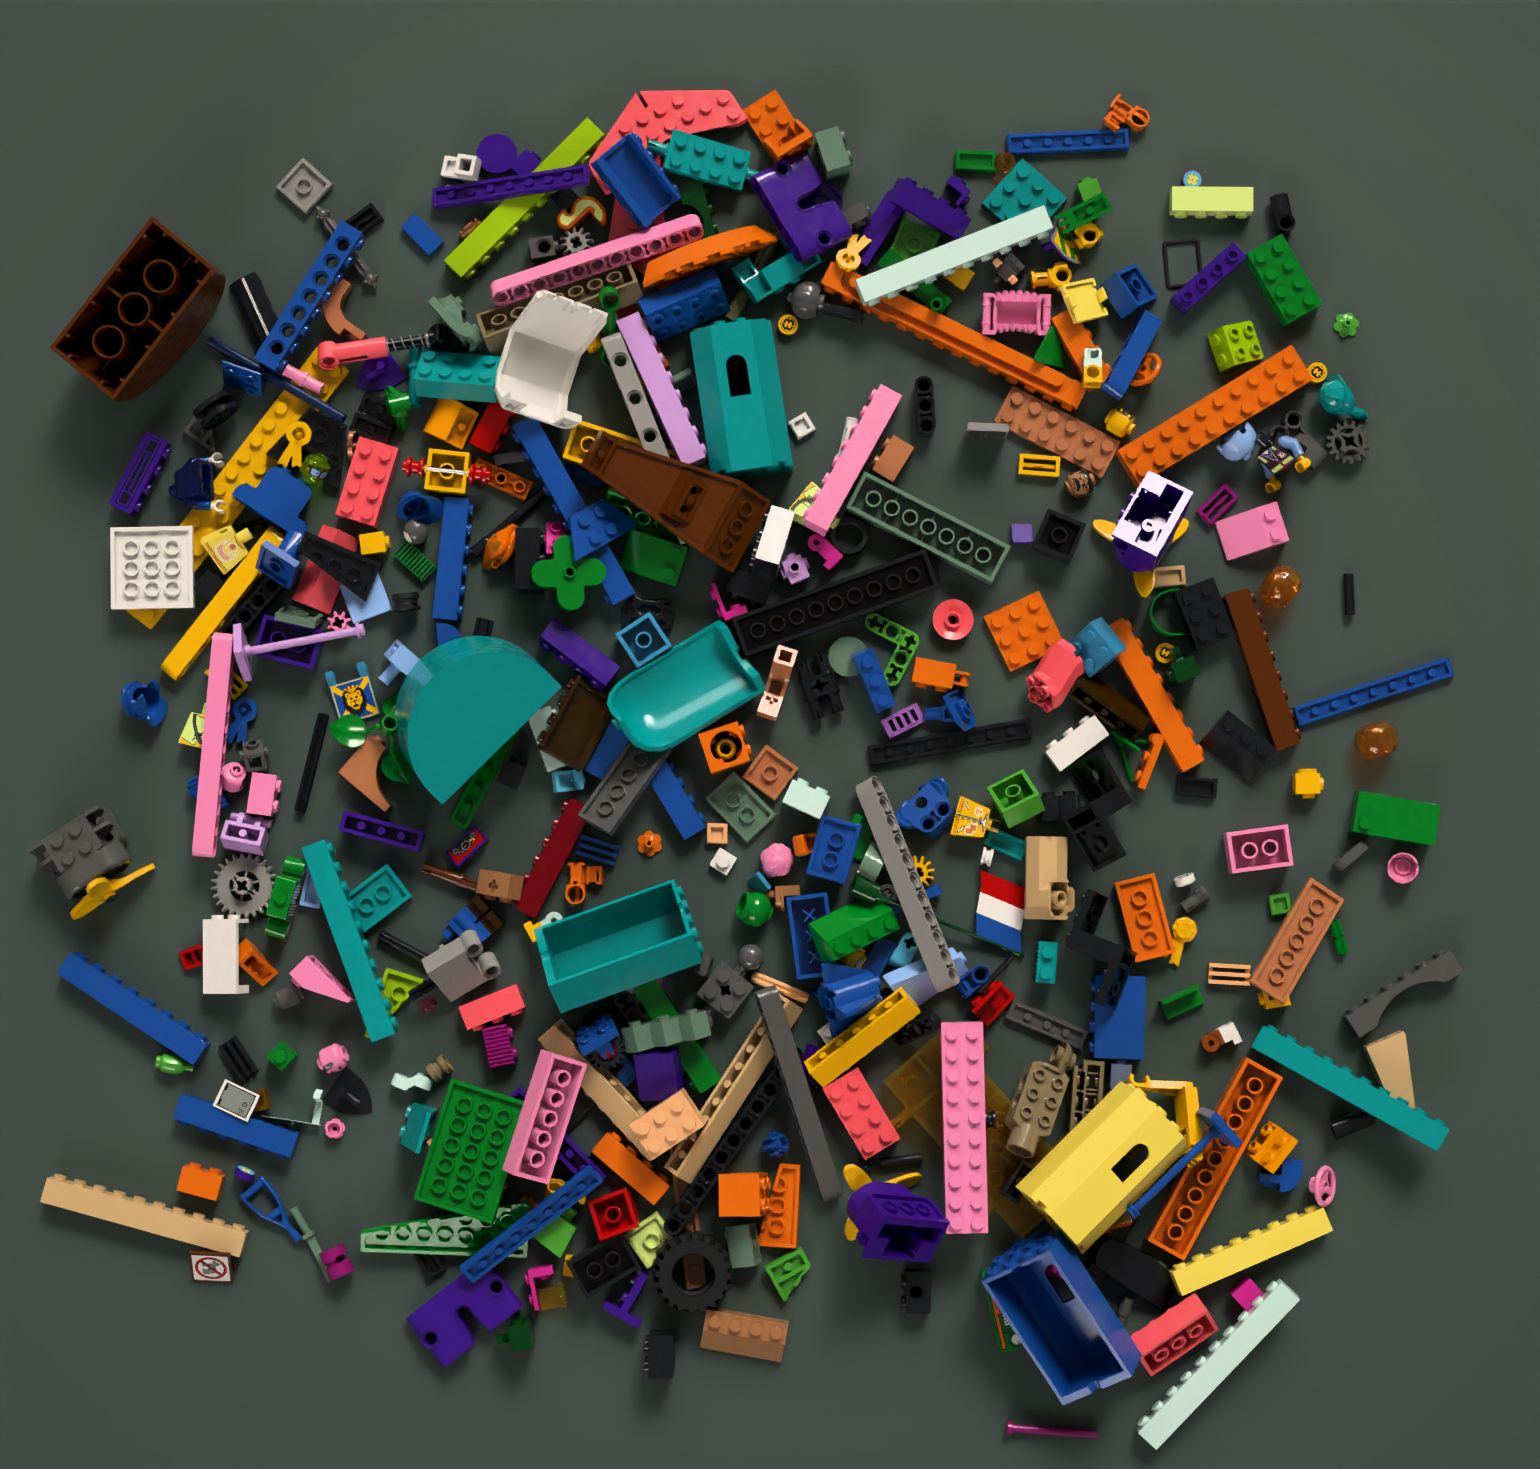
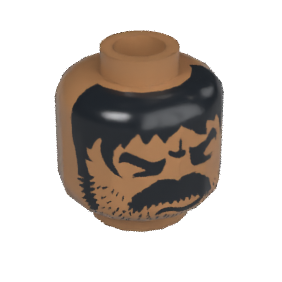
[1064,469,1096,499]

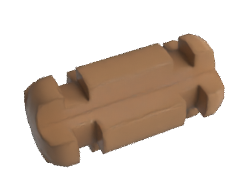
[459,218,481,240]

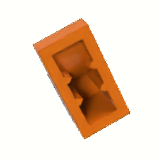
[239,938,278,987]

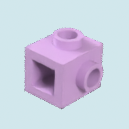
[779,553,810,587]

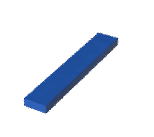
[1006,128,1129,156]

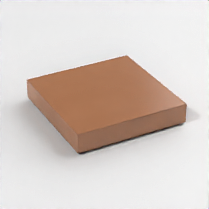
[742,744,799,801]

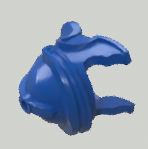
[121,679,168,727]

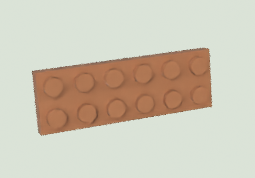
[994,386,1121,479]
[1248,877,1344,1004]

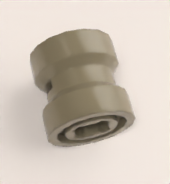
[425,1054,454,1083]

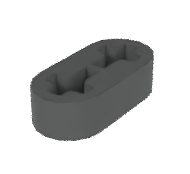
[1333,839,1369,871]

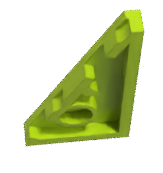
[364,968,425,1038]

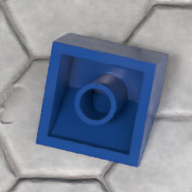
[1099,264,1158,319]

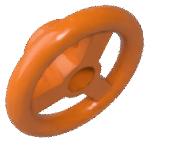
[1129,353,1162,386]

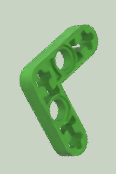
[864,613,919,687]

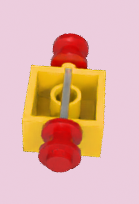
[402,448,492,497]

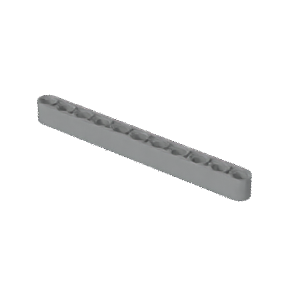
[856,776,960,992]

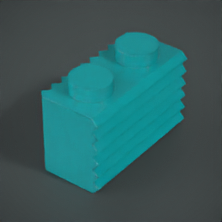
[1033,941,1058,984]

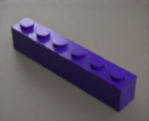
[510,1085,607,1179]

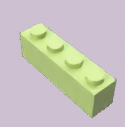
[1169,186,1253,219]

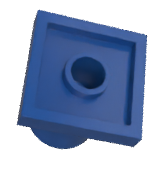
[255,530,303,590]

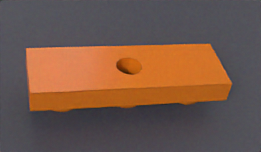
[475,457,534,501]

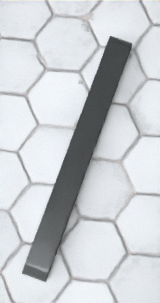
[754,985,843,1203]

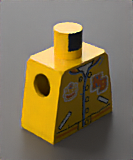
[950,796,1001,838]

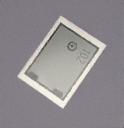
[213,1079,260,1122]

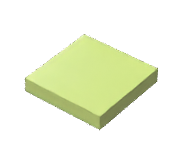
[623,1211,673,1269]

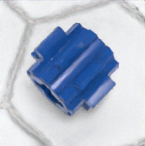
[762,1131,789,1158]

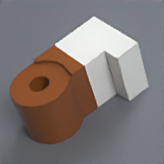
[1200,1022,1242,1052]

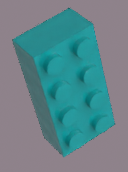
[413,350,501,403]

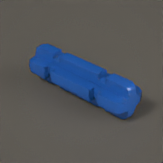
[565,463,603,488]

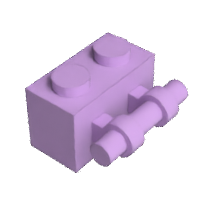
[220,812,272,856]

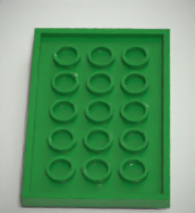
[414,1078,524,1224]

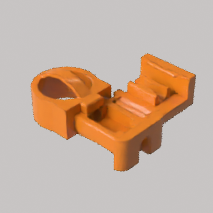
[1101,94,1150,133]
[565,862,604,905]

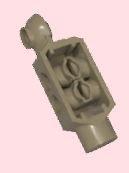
[1004,1041,1077,1158]

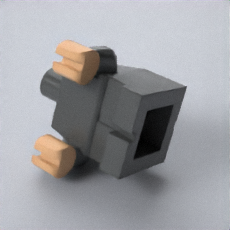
[992,252,1027,285]

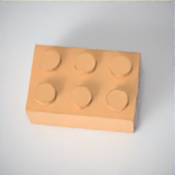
[629,1087,706,1160]

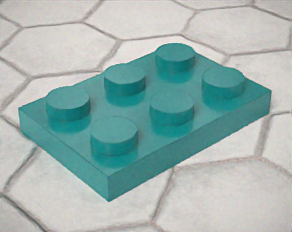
[348,864,413,934]

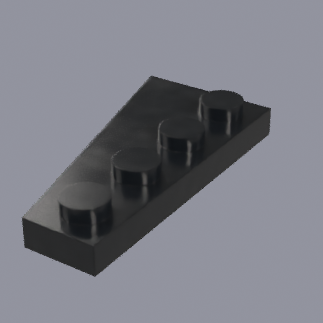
[296,531,381,601]

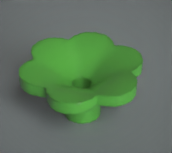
[1333,312,1359,338]

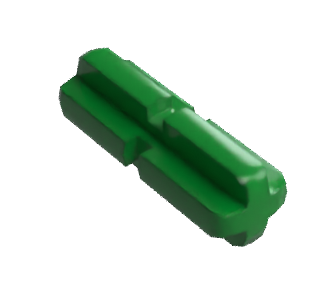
[1329,919,1348,955]

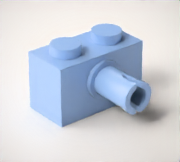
[378,640,420,686]

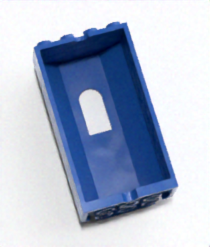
[981,1228,1142,1405]

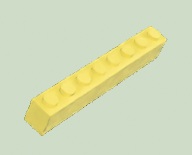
[1168,1204,1333,1296]

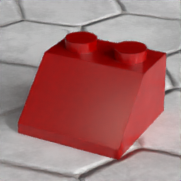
[588,1188,639,1242]

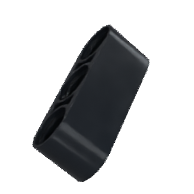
[914,376,936,437]

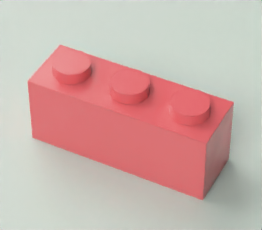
[458,983,526,1032]

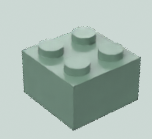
[814,126,853,182]

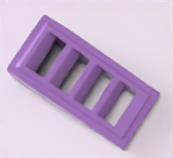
[880,703,926,739]

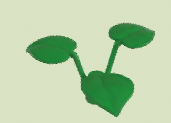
[329,691,414,784]

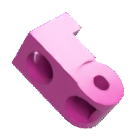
[808,534,843,573]

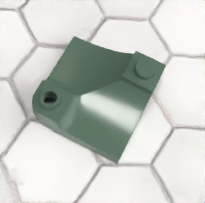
[428,294,483,355]

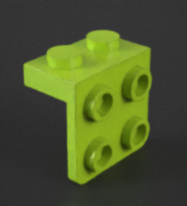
[1207,321,1263,372]

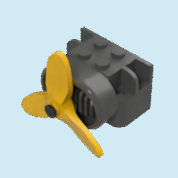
[27,804,155,920]

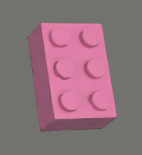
[1223,824,1294,874]

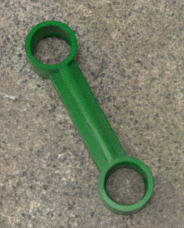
[599,286,621,366]

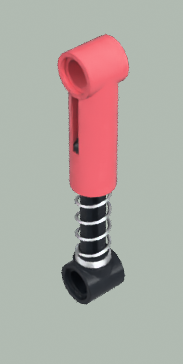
[318,324,451,370]

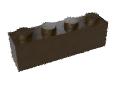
[1067,672,1151,743]

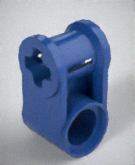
[955,964,990,1000]

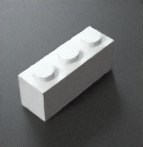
[1044,715,1110,772]

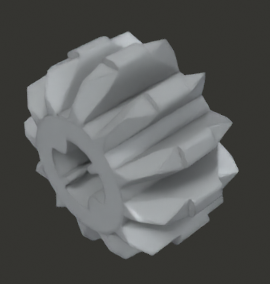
[560,227,594,257]

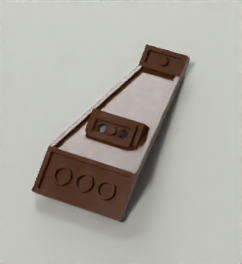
[580,430,771,573]

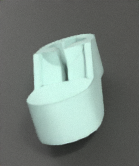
[391,1072,434,1091]

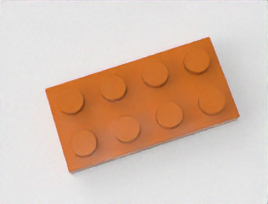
[1114,873,1176,963]

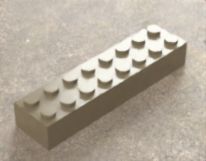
[475,263,643,356]

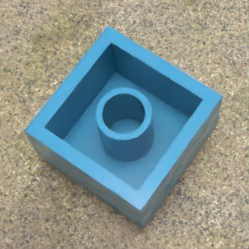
[615,612,672,669]
[1069,616,1127,678]

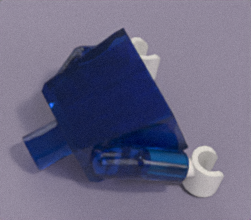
[169,452,227,514]

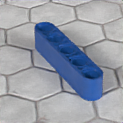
[1101,309,1162,400]

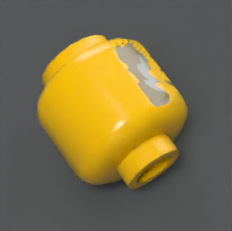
[837,948,867,969]

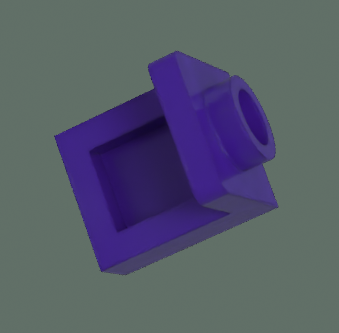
[945,175,971,209]

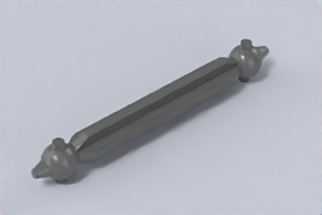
[315,206,378,288]

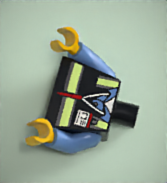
[1254,431,1311,493]

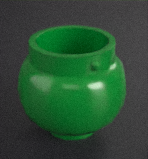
[735,891,773,927]

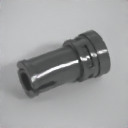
[1180,885,1212,913]

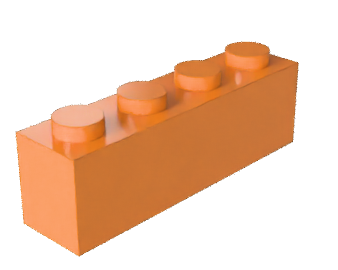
[1050,309,1111,392]
[591,1131,671,1205]

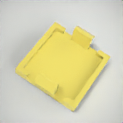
[1059,278,1109,324]

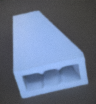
[883,947,969,1006]

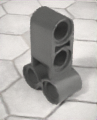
[1267,411,1328,470]

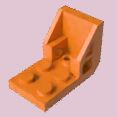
[742,89,813,164]

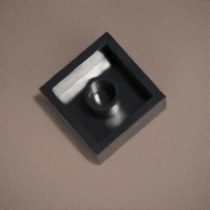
[1030,508,1086,564]
[644,1330,675,1378]

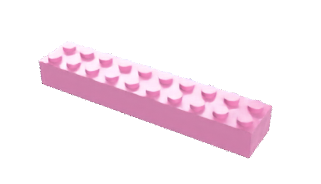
[940,1021,988,1234]

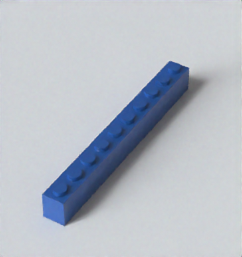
[511,417,635,606]

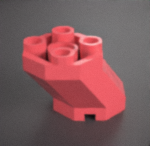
[1026,638,1084,713]

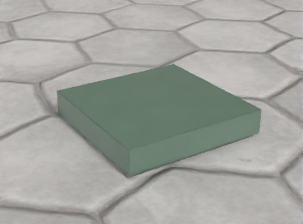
[274,604,324,629]

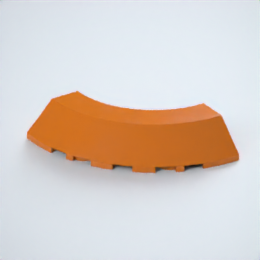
[643,225,778,288]

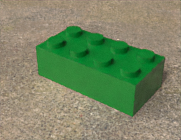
[1244,234,1323,328]

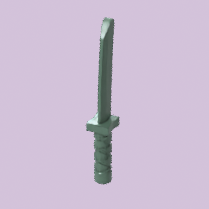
[289,1206,330,1282]

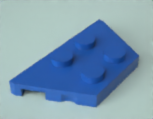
[567,499,638,562]

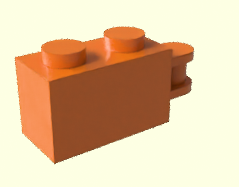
[911,657,971,693]

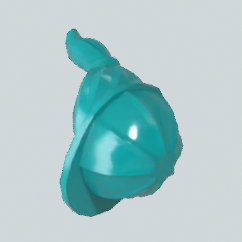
[1318,374,1368,420]

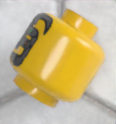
[1104,407,1136,438]

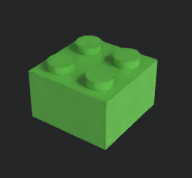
[987,769,1045,828]

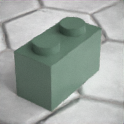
[724,1221,762,1268]

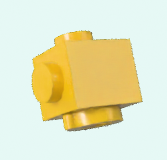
[1292,769,1324,798]

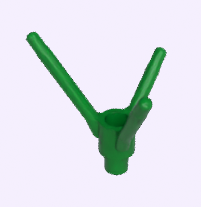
[1109,729,1150,783]

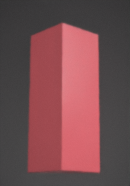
[292,525,360,615]

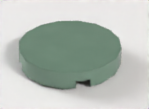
[828,636,867,677]

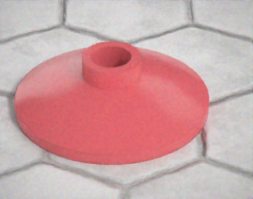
[933,599,974,640]

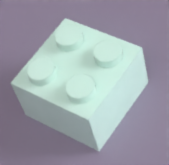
[782,778,830,820]

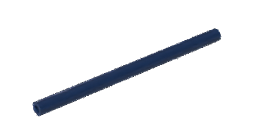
[207,336,347,423]

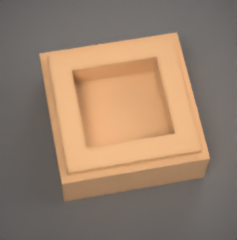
[707,823,728,844]

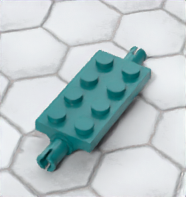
[646,129,759,192]

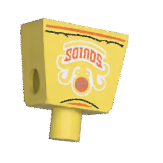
[200,525,254,575]

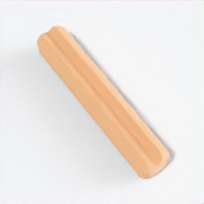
[751,972,809,1003]

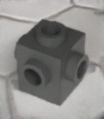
[239,739,271,773]

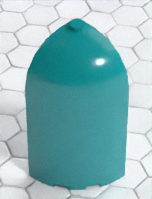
[607,619,766,751]

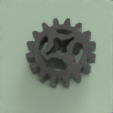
[1325,420,1371,465]

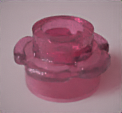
[418,996,438,1013]

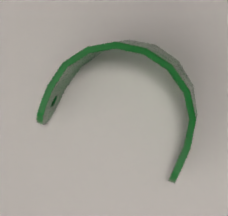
[1148,588,1188,637]

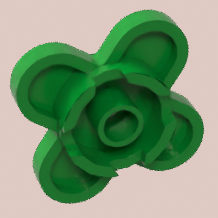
[530,535,606,612]

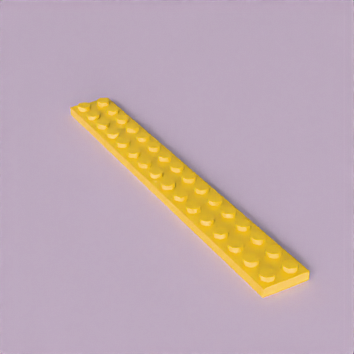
[125,347,350,630]

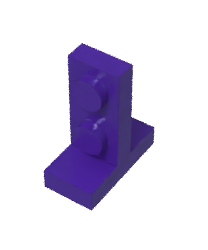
[602,1270,649,1329]

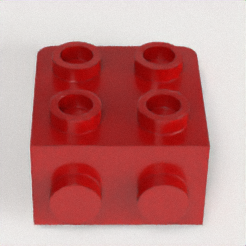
[969,979,1016,1027]

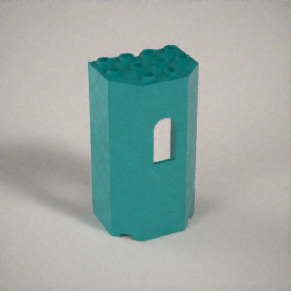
[690,317,793,480]
[534,879,704,1013]

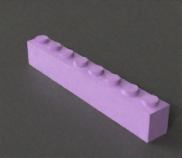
[616,312,708,466]

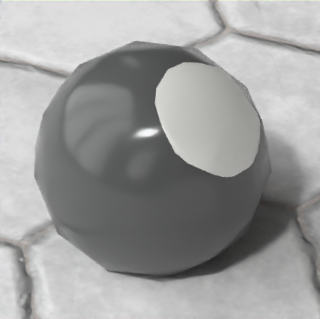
[403,519,429,544]

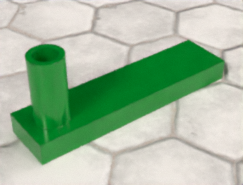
[877,247,952,314]

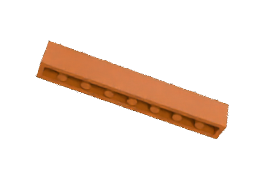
[1109,617,1205,773]

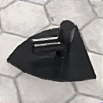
[322,1067,372,1115]

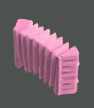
[981,290,1052,335]

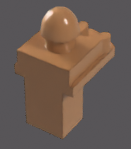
[764,885,800,911]

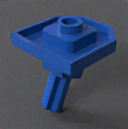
[924,689,976,732]

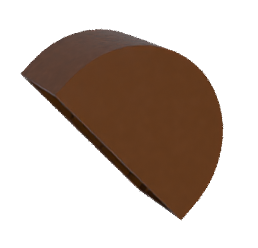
[50,216,225,402]

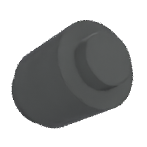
[273,984,305,1010]

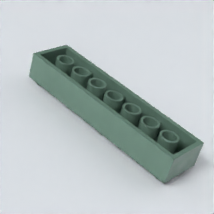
[845,472,1011,585]

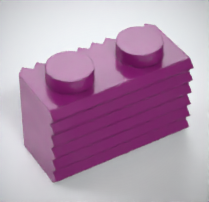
[482,1023,519,1070]

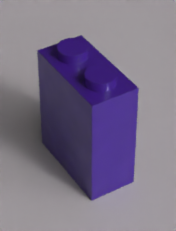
[633,1046,685,1103]

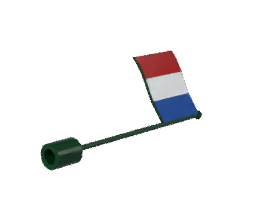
[849,870,1024,959]

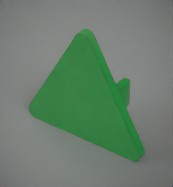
[1034,326,1067,369]

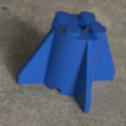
[809,962,883,1040]

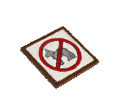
[189,1251,234,1283]

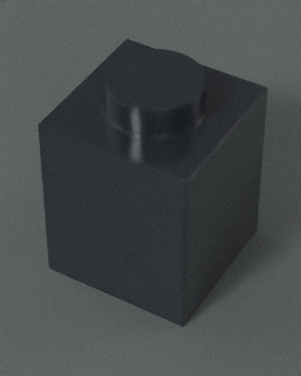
[194,569,225,601]
[496,757,526,790]

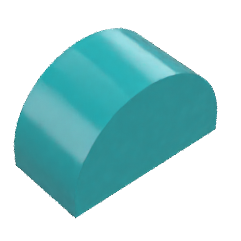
[395,636,562,804]

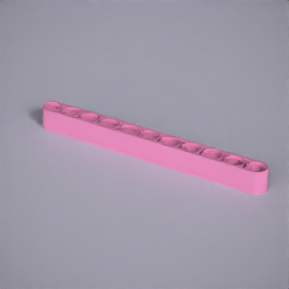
[489,214,704,306]
[192,632,235,858]

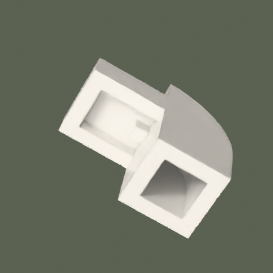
[441,153,482,183]

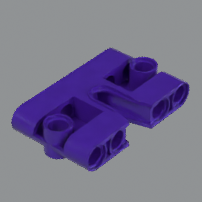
[750,152,852,263]
[406,1267,523,1368]

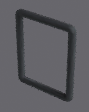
[1162,238,1202,289]
[976,957,1013,995]

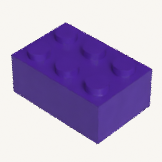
[254,614,326,671]

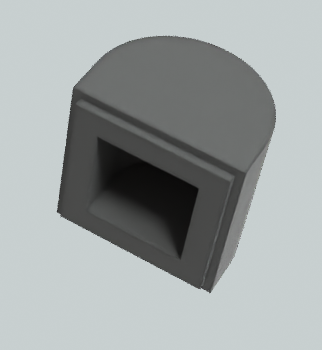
[692,954,714,977]

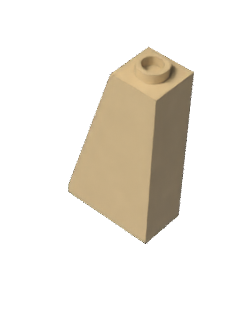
[1362,1030,1415,1109]

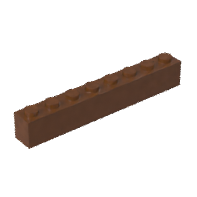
[1222,588,1301,752]

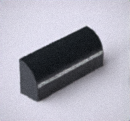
[229,272,286,354]

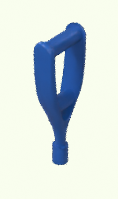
[240,1175,302,1242]

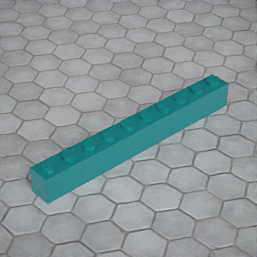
[301,839,399,1042]
[1251,1024,1450,1151]

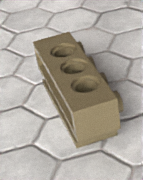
[1068,1059,1105,1133]

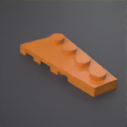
[758,1163,802,1248]

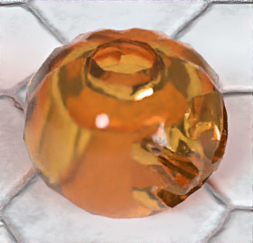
[1259,564,1302,609]
[1354,721,1399,759]

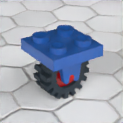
[574,1013,626,1069]

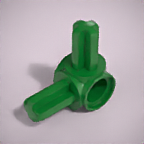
[384,385,412,431]

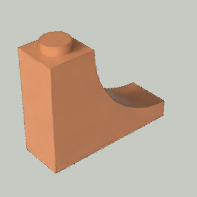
[338,735,393,813]

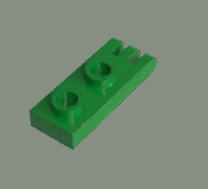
[1054,192,1113,235]

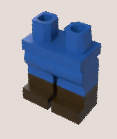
[442,894,505,944]

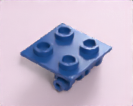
[222,360,267,397]

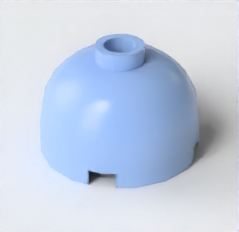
[1216,422,1257,461]

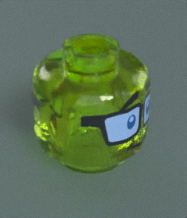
[300,453,330,484]

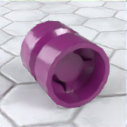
[319,1243,355,1281]

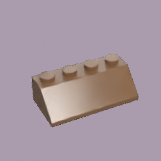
[700,1307,789,1362]

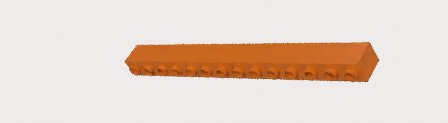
[820,261,1087,412]

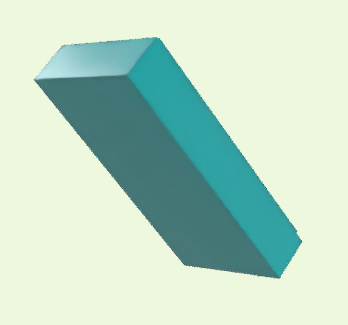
[983,829,1025,861]

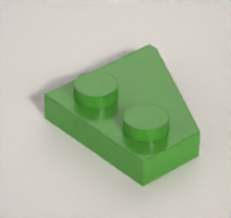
[765,1246,811,1301]

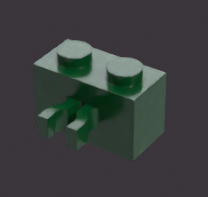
[1164,646,1201,686]
[496,1315,536,1352]

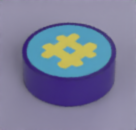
[234,1165,256,1182]

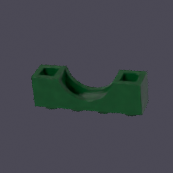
[678,180,719,242]

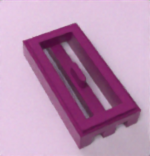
[1196,483,1239,527]

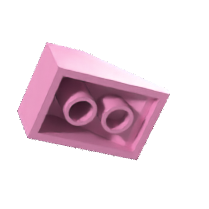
[1215,501,1289,561]
[289,955,356,1003]

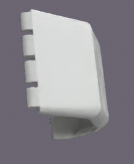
[494,289,608,429]

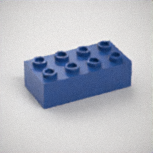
[638,267,730,342]
[786,892,837,980]

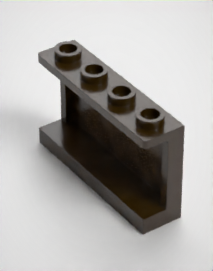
[536,675,612,772]

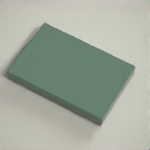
[705,771,776,843]

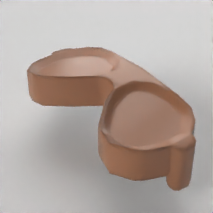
[347,431,357,460]

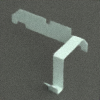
[261,1089,323,1126]

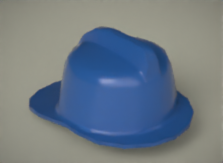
[397,490,444,523]

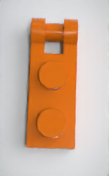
[1133,732,1164,790]

